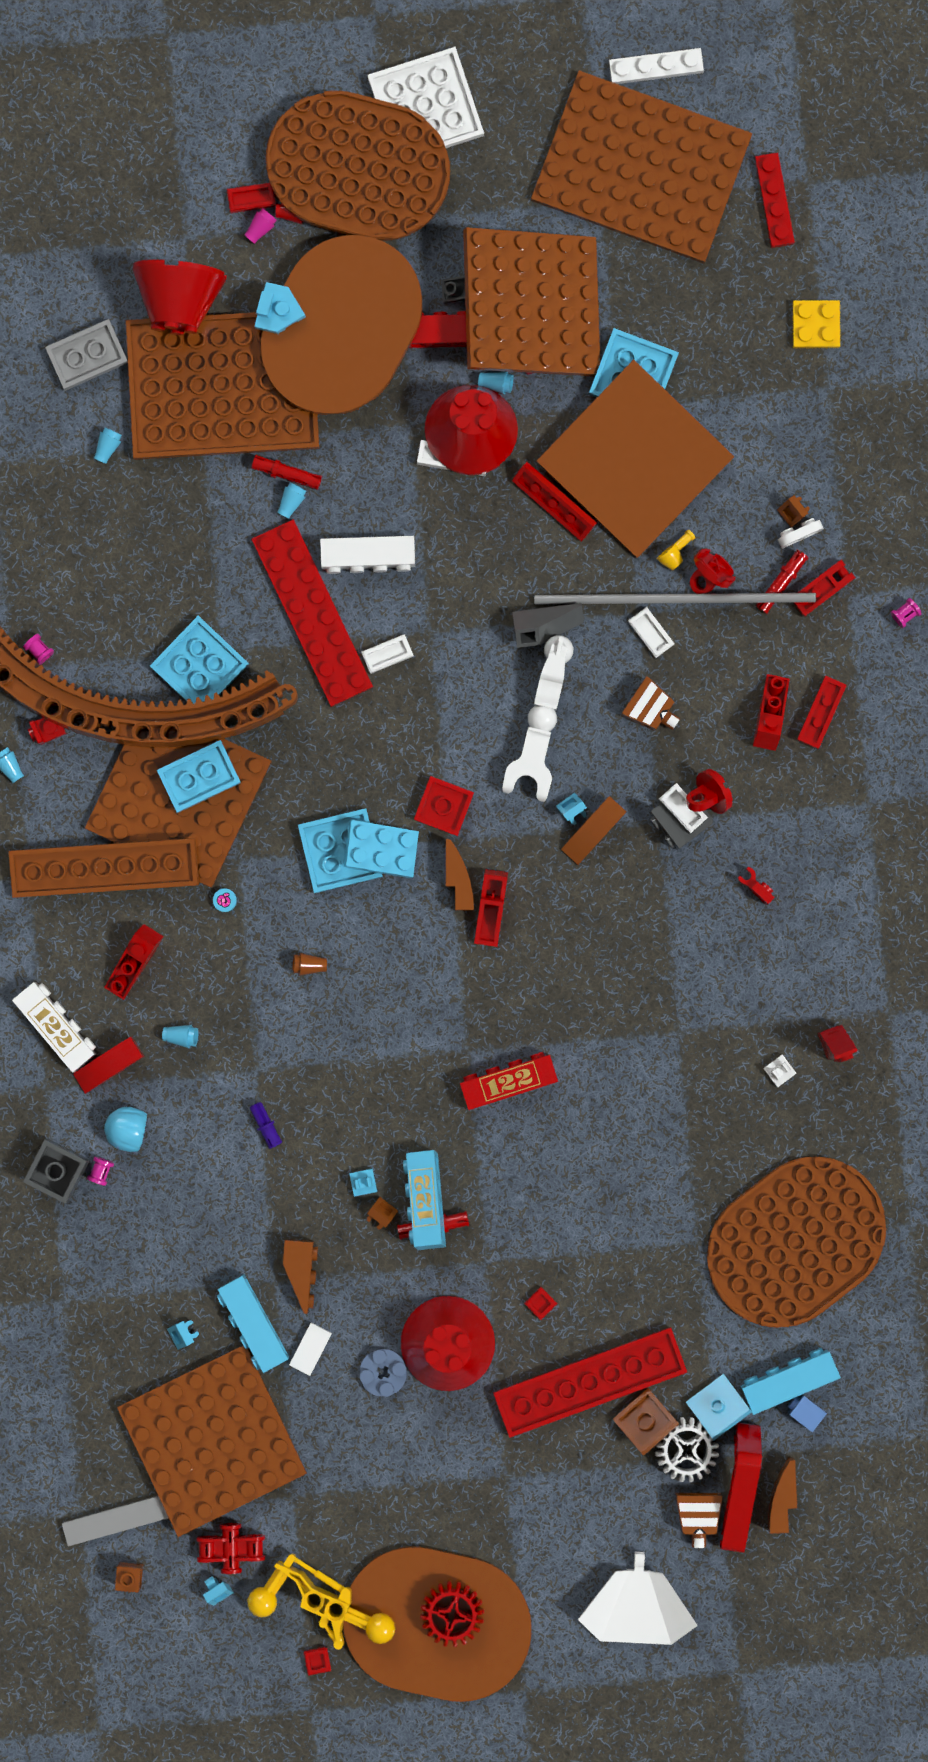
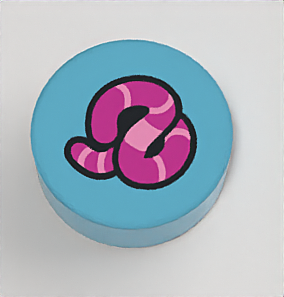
[213,889,237,912]

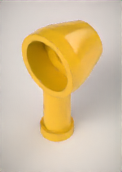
[657,530,695,570]

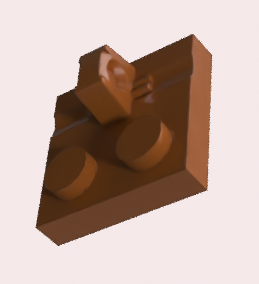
[613,1388,679,1455]

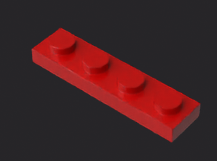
[755,152,795,248]
[512,462,597,542]

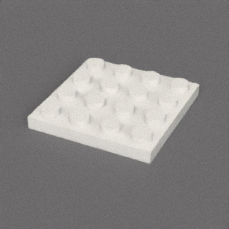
[367,47,484,148]

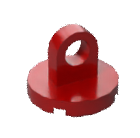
[690,549,735,594]
[686,769,733,814]

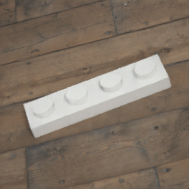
[609,48,704,84]

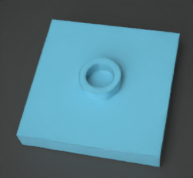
[686,1374,752,1440]

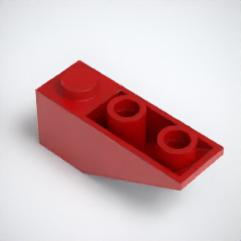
[753,674,790,751]
[104,924,164,1000]
[817,1025,858,1062]

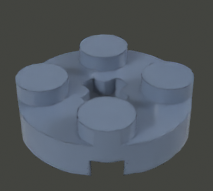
[360,1349,407,1397]

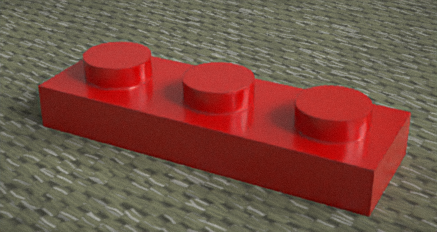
[797,675,847,750]

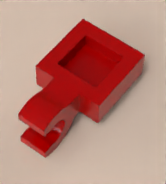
[737,867,775,905]

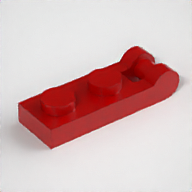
[792,559,856,617]

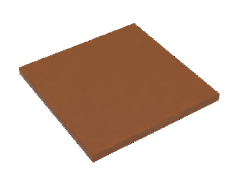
[536,359,734,558]

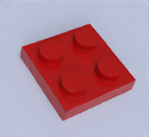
[414,776,474,837]

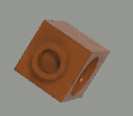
[115,1562,144,1593]

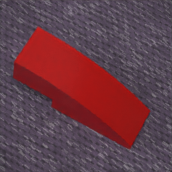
[474,869,508,947]
[73,1037,145,1094]

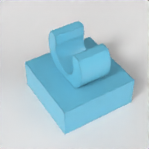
[556,793,587,825]
[349,1168,377,1197]
[167,1320,199,1350]
[203,1576,233,1606]

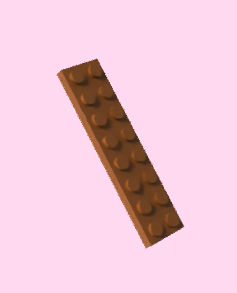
[8,838,199,898]

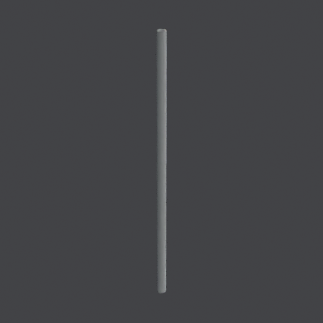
[534,593,816,604]

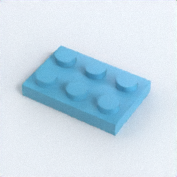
[157,740,241,813]
[344,820,419,878]

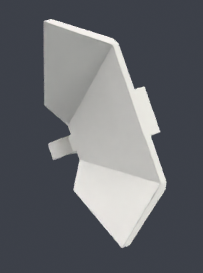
[578,1551,697,1645]

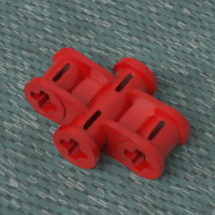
[196,1523,266,1574]

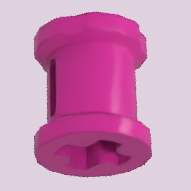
[890,598,922,628]
[23,634,54,665]
[87,1156,114,1186]

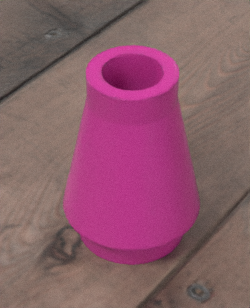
[244,208,277,244]

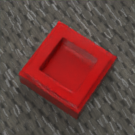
[524,1287,558,1320]
[304,1646,332,1676]

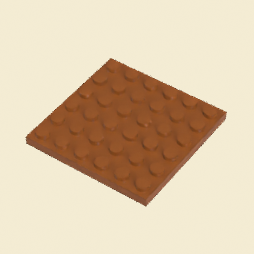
[463,227,600,376]
[85,702,272,888]
[117,1346,307,1537]

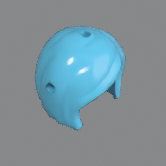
[104,1107,147,1152]

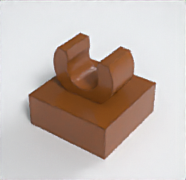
[777,495,810,528]
[367,1197,398,1230]

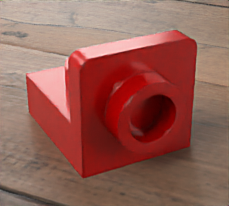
[28,712,66,745]

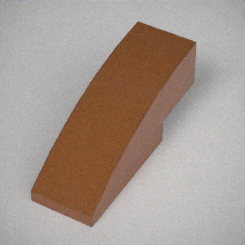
[561,796,626,865]
[446,839,474,911]
[768,1457,797,1534]

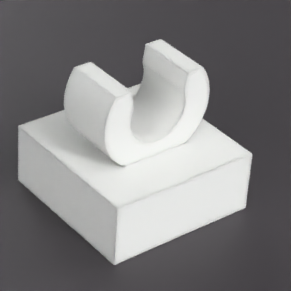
[763,1055,796,1087]

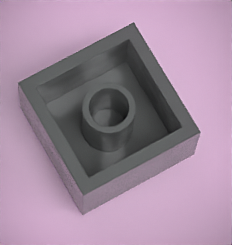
[23,1139,90,1203]

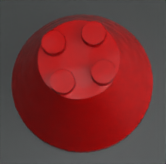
[132,260,227,335]
[425,385,518,475]
[401,1296,495,1391]

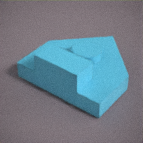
[254,282,306,334]

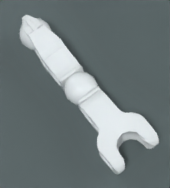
[502,635,574,802]

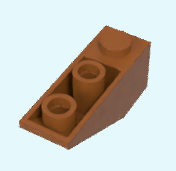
[283,1239,318,1314]

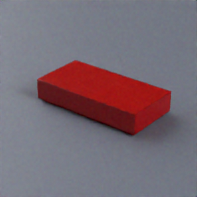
[227,183,276,213]

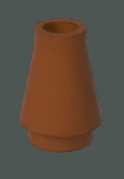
[292,953,327,976]

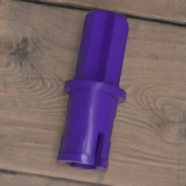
[250,1102,282,1149]

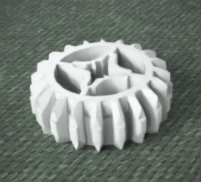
[655,1417,719,1482]

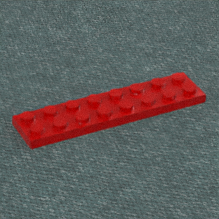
[252,519,373,707]
[493,1327,688,1438]

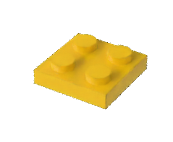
[793,300,840,348]

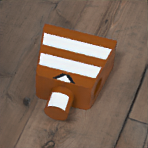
[621,676,680,731]
[676,1493,722,1548]

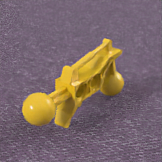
[247,1554,395,1650]

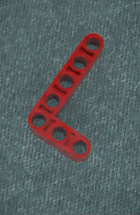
[720,1422,762,1553]

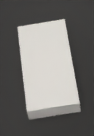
[628,607,674,658]
[362,634,413,674]
[659,783,708,834]
[289,1322,332,1376]

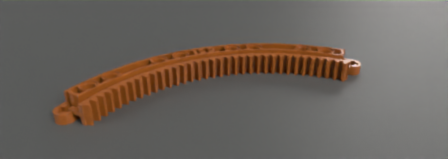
[0,626,298,747]

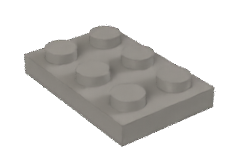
[45,319,128,391]

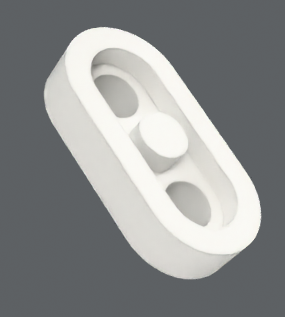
[778,518,824,548]

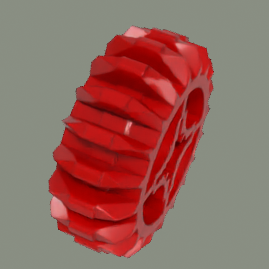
[420,1581,484,1647]

